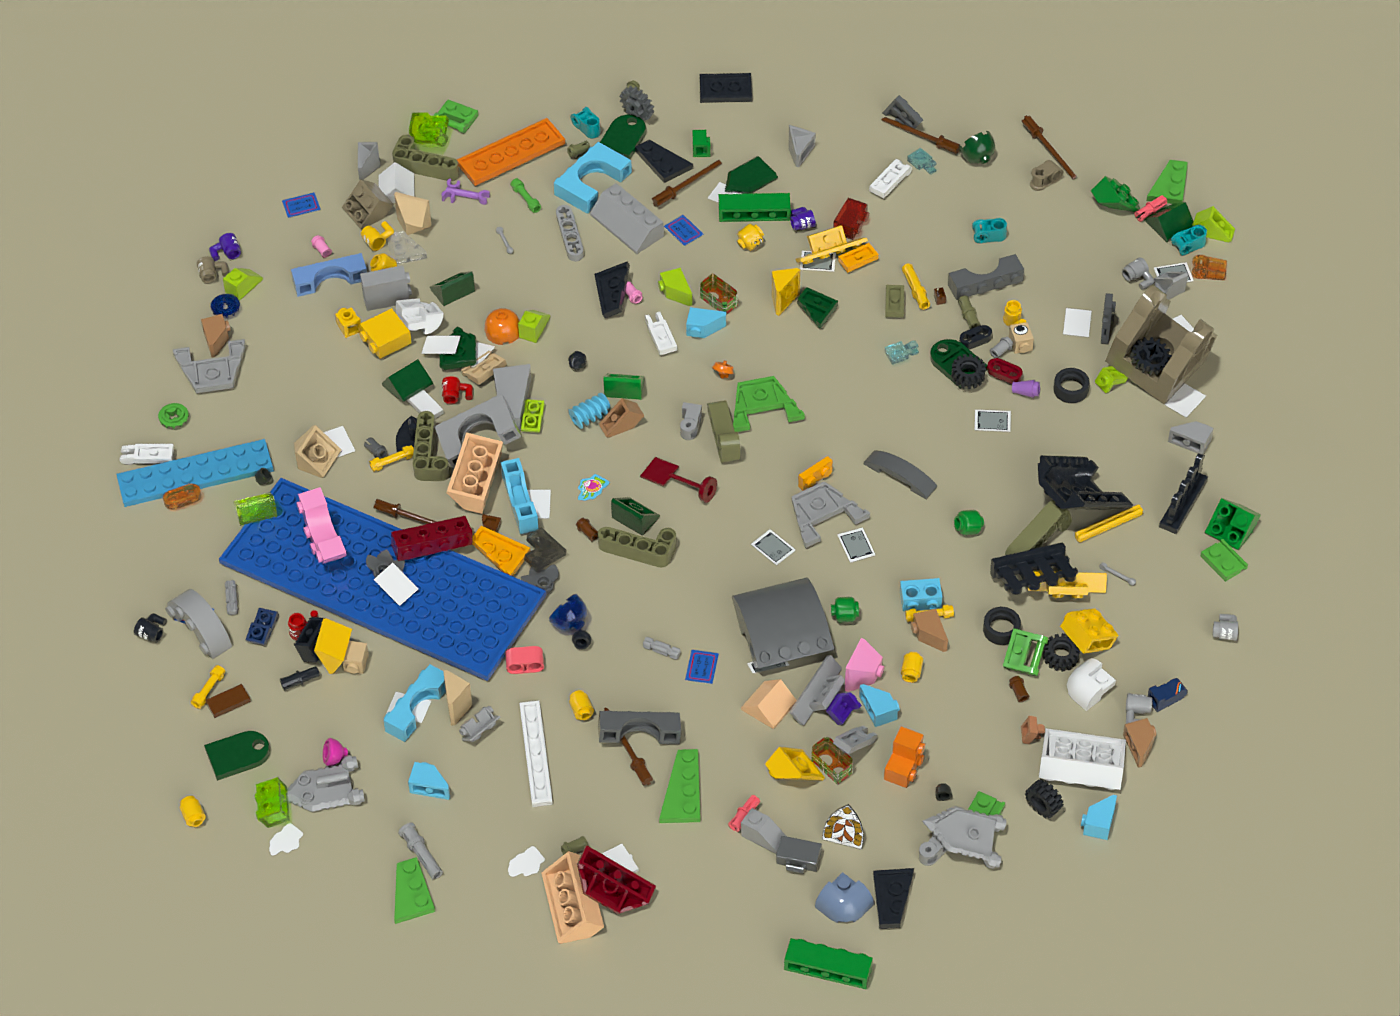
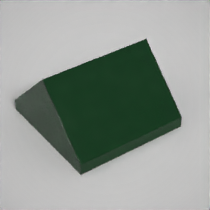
[1144,202,1194,243]
[430,271,475,306]
[382,359,433,402]
[611,497,660,536]

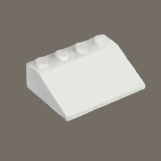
[1039,728,1126,790]

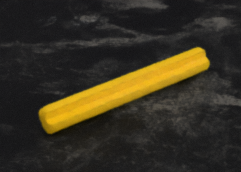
[1075,504,1143,542]

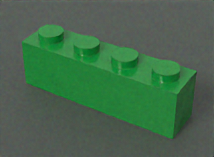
[718,193,791,222]
[784,938,873,990]

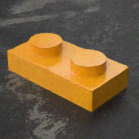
[838,243,879,273]
[798,456,833,491]

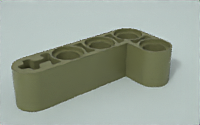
[392,135,459,181]
[707,400,740,463]
[412,411,450,481]
[1005,500,1072,555]
[598,527,676,568]

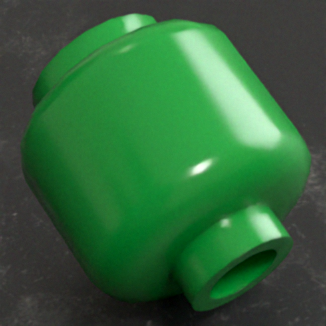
[954,510,984,535]
[831,597,859,623]

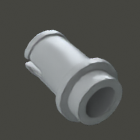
[990,337,1013,358]

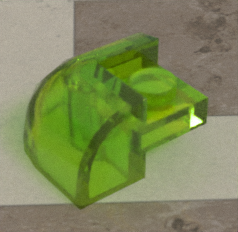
[409,112,449,147]

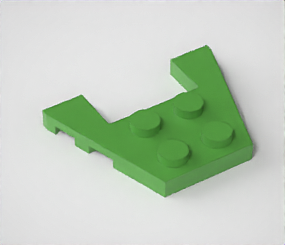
[733,376,805,432]

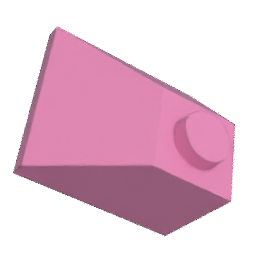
[845,638,884,692]

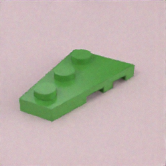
[1146,160,1188,204]
[394,857,435,924]

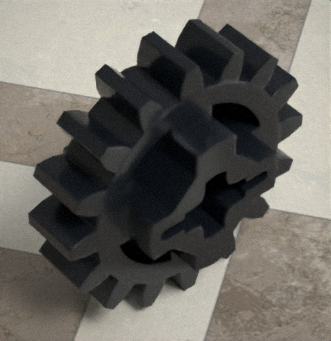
[1130,337,1172,375]

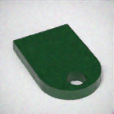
[600,114,646,159]
[930,339,987,389]
[204,731,270,781]

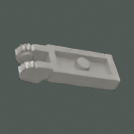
[833,725,877,754]

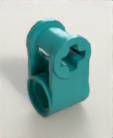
[570,107,601,139]
[972,218,1007,243]
[1171,225,1207,255]

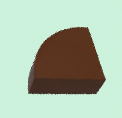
[482,514,502,533]

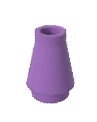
[1012,379,1040,398]

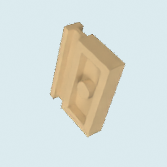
[461,351,507,385]

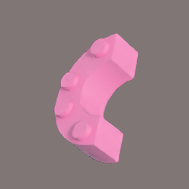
[296,487,346,564]

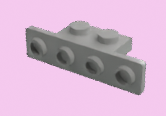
[790,655,845,725]

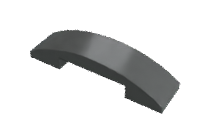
[864,450,937,500]

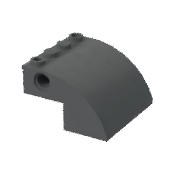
[732,577,834,669]

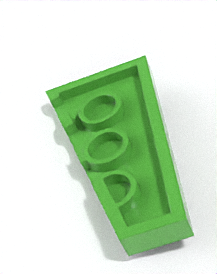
[659,749,700,823]

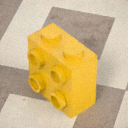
[359,308,412,359]
[1060,608,1119,654]

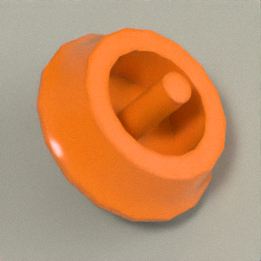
[712,360,734,379]

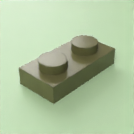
[885,285,904,318]

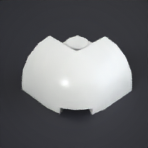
[396,299,443,335]
[1067,658,1116,711]

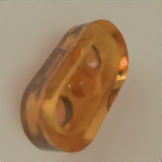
[163,484,201,509]

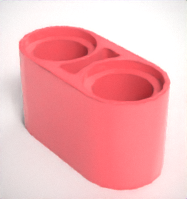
[505,646,544,674]

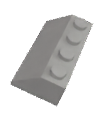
[590,183,664,254]

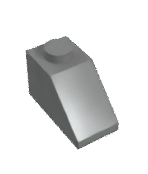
[1168,421,1214,454]
[741,808,786,854]

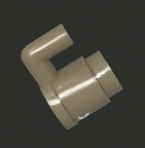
[197,256,229,283]

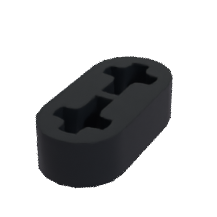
[959,325,992,349]

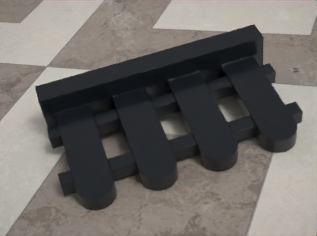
[1159,453,1208,535]
[990,542,1078,595]

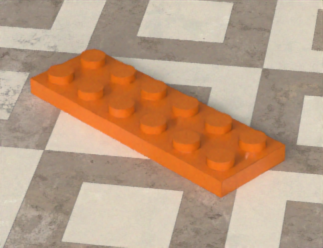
[457,118,566,186]

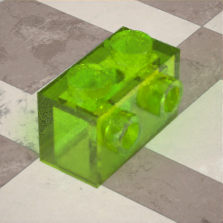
[255,777,290,828]

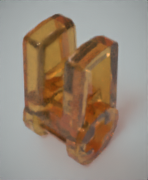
[1192,255,1227,281]

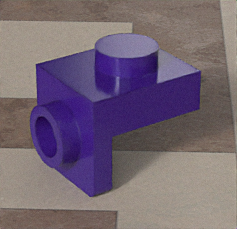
[826,692,862,725]

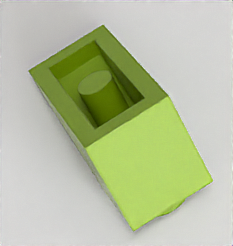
[1193,206,1235,243]
[223,268,263,301]
[658,268,692,306]
[518,310,550,343]

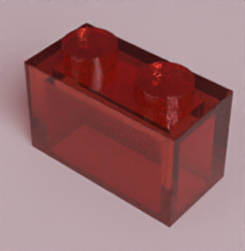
[833,197,869,240]

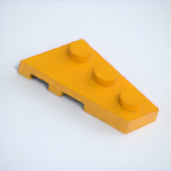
[472,526,531,576]

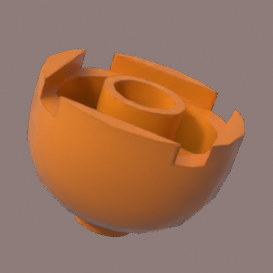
[485,308,520,345]

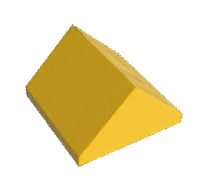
[772,268,800,316]
[314,618,352,674]

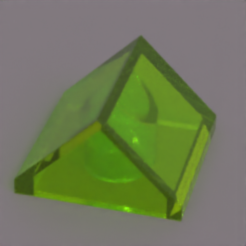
[233,492,277,526]

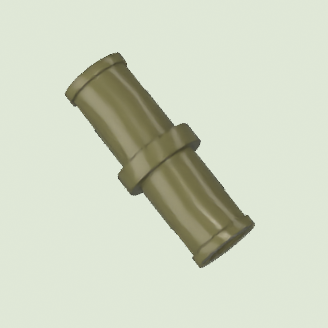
[958,296,981,329]

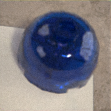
[549,594,587,632]

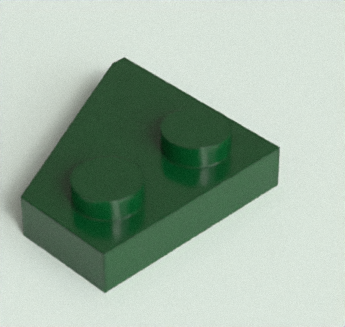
[797,287,838,329]

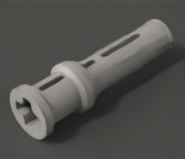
[398,823,443,880]

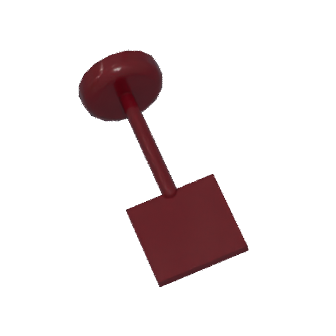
[640,457,717,503]

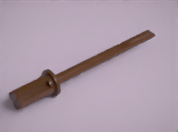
[1021,115,1077,179]
[881,117,960,154]
[652,160,722,207]
[373,499,437,524]
[604,707,653,786]

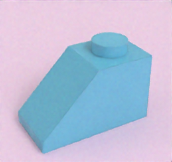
[686,307,726,338]
[859,684,900,727]
[408,762,450,800]
[1081,795,1117,840]

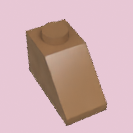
[201,314,231,358]
[599,398,644,438]
[910,609,948,652]
[1123,718,1156,767]

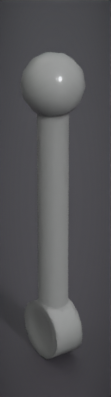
[496,227,513,254]
[1099,562,1136,585]

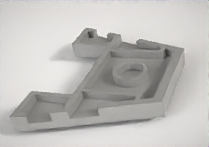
[173,339,246,393]
[792,481,870,548]

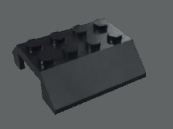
[1038,455,1133,510]

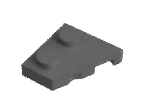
[883,95,923,129]
[1101,293,1116,345]

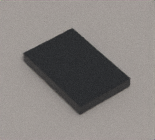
[699,73,752,103]

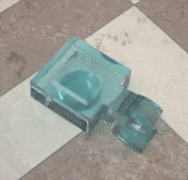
[907,148,937,174]
[884,340,919,365]

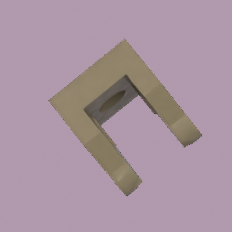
[1105,285,1218,405]

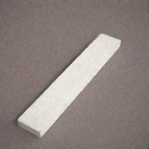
[519,701,553,807]

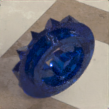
[211,294,240,318]

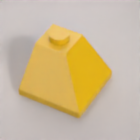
[765,747,825,781]

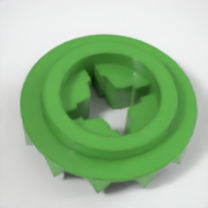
[158,403,189,429]

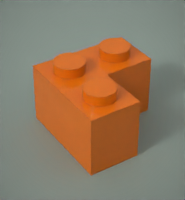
[884,726,926,788]

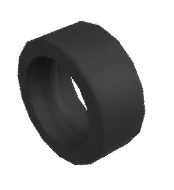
[1053,368,1090,403]
[983,606,1021,645]

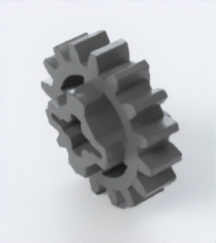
[619,86,654,121]

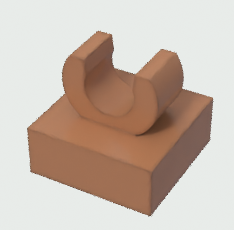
[1021,716,1045,744]

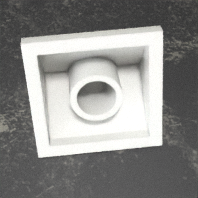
[379,162,415,203]

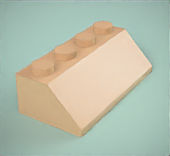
[447,432,503,514]
[541,851,604,944]

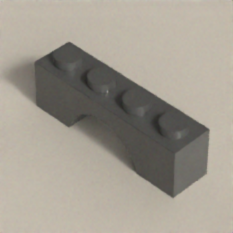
[948,254,1024,300]
[598,711,681,744]

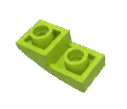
[521,399,545,433]

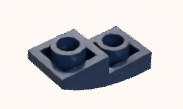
[245,608,279,646]

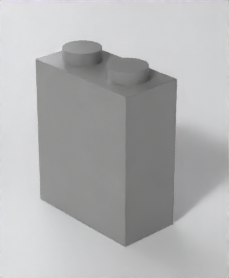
[360,265,412,311]

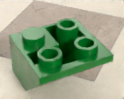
[1090,176,1140,212]
[1205,498,1261,550]

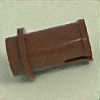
[576,517,598,541]
[1009,676,1030,702]

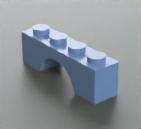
[291,253,367,297]

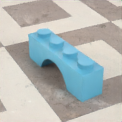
[501,458,539,534]
[383,664,446,742]

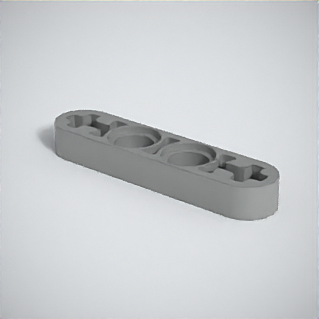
[556,205,584,262]

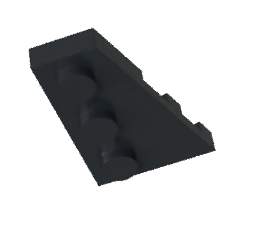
[635,139,694,183]
[594,261,630,318]
[873,868,914,929]

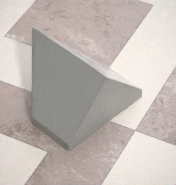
[789,125,816,168]
[358,142,380,180]
[1154,271,1188,300]

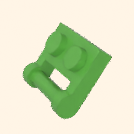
[432,100,478,133]
[1003,629,1049,676]

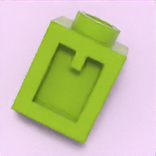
[1095,366,1128,393]

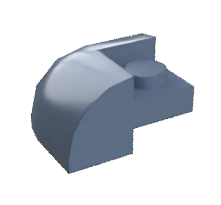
[815,872,874,923]

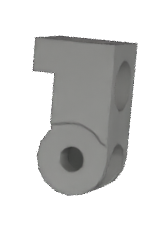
[680,402,702,440]
[919,832,947,866]

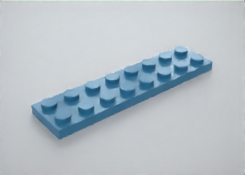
[116,439,274,507]

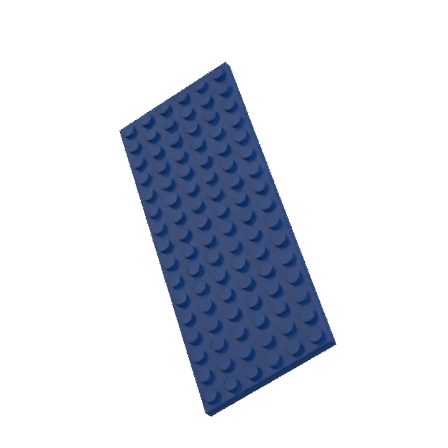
[219,478,546,681]

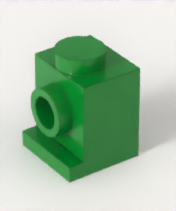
[692,130,711,157]

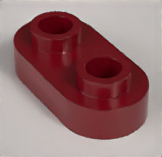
[987,358,1023,384]

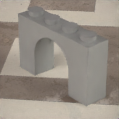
[434,394,521,469]

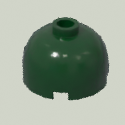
[959,131,995,164]

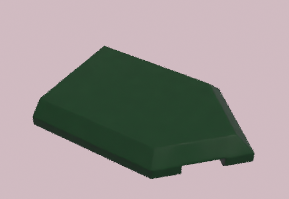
[725,156,778,194]
[440,326,476,370]

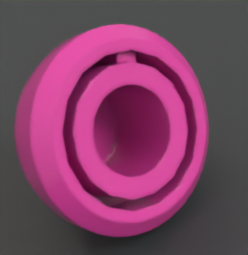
[322,738,348,766]

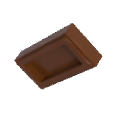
[205,684,251,718]

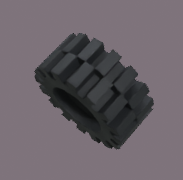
[951,354,986,389]
[1043,633,1080,672]
[1025,779,1064,818]

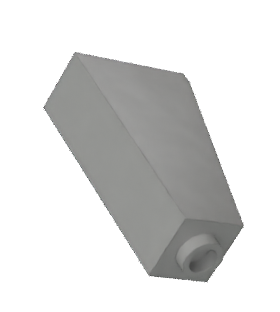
[493,364,531,430]

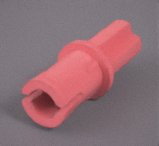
[1134,195,1167,222]
[728,795,760,832]

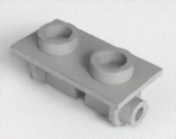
[459,706,500,742]

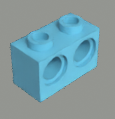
[900,578,942,611]

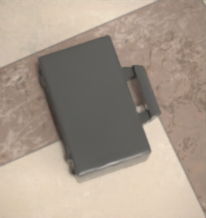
[776,836,822,874]

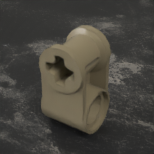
[1030,160,1064,191]

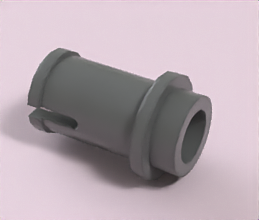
[364,437,387,459]

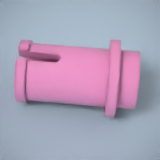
[311,235,332,258]
[625,282,643,304]

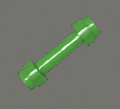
[510,178,541,213]

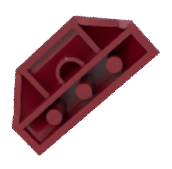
[577,845,656,914]

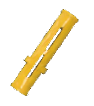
[902,263,930,310]

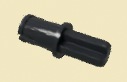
[280,666,320,691]

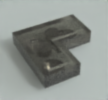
[524,527,567,571]

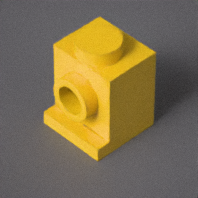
[335,307,361,338]

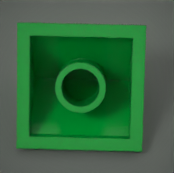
[603,373,644,400]

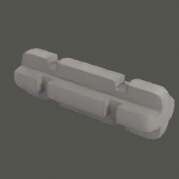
[225,580,238,615]
[643,637,681,659]

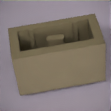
[342,179,394,229]

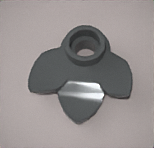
[366,549,405,578]
[521,563,559,593]

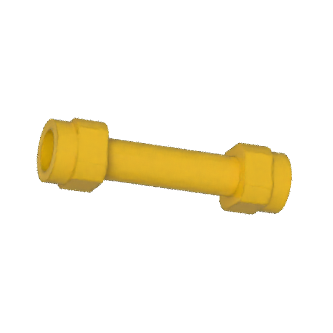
[369,445,414,472]
[905,605,954,622]
[191,665,226,709]

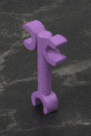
[441,179,490,205]

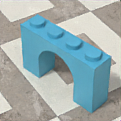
[554,142,632,214]

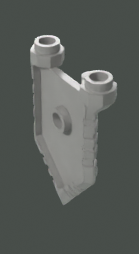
[278,755,365,812]
[922,806,1006,869]

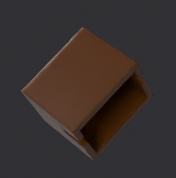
[934,287,946,305]

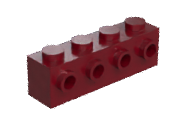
[391,516,472,561]

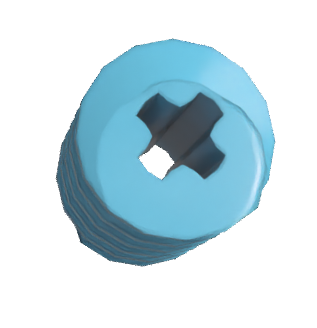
[568,393,610,429]

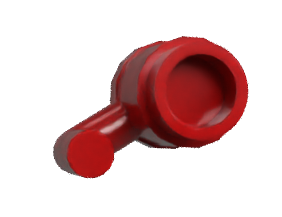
[442,376,473,404]
[288,610,319,640]

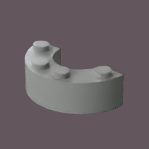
[165,589,232,660]

